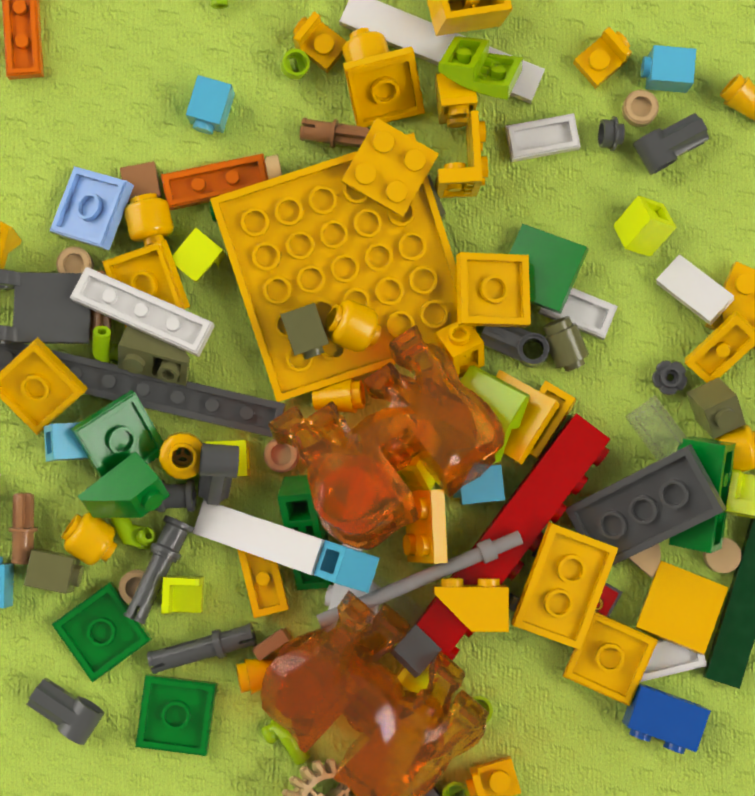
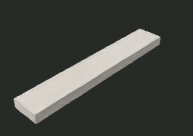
[339,0,545,104]

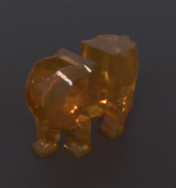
[268,325,505,550]
[261,590,489,796]

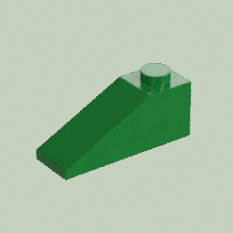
[277,473,333,590]

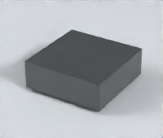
[390,624,442,678]

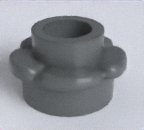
[598,116,625,151]
[652,360,687,395]

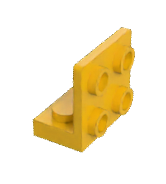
[435,110,488,198]

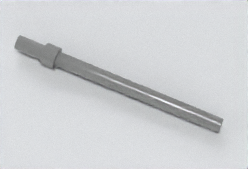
[316,530,523,629]

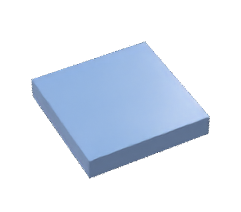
[49,166,134,251]

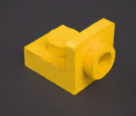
[293,11,347,73]
[573,27,632,89]
[436,321,485,381]
[465,756,521,796]

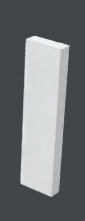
[70,267,215,357]
[193,499,325,576]

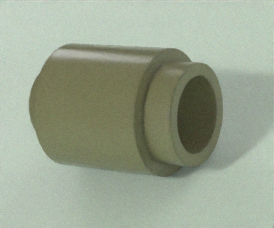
[543,316,589,371]

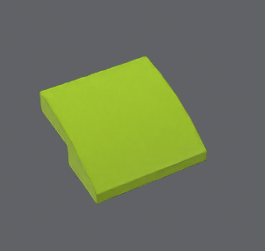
[438,36,523,100]
[437,365,530,464]

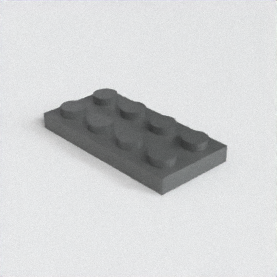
[565,444,727,566]

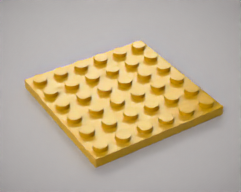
[210,133,478,402]

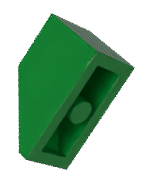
[78,451,170,518]

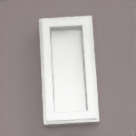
[505,113,581,162]
[656,254,734,326]
[538,288,618,340]
[640,638,707,682]

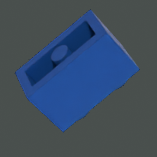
[622,683,711,754]

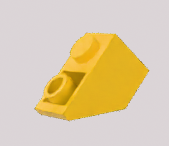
[435,73,478,128]
[433,578,509,632]

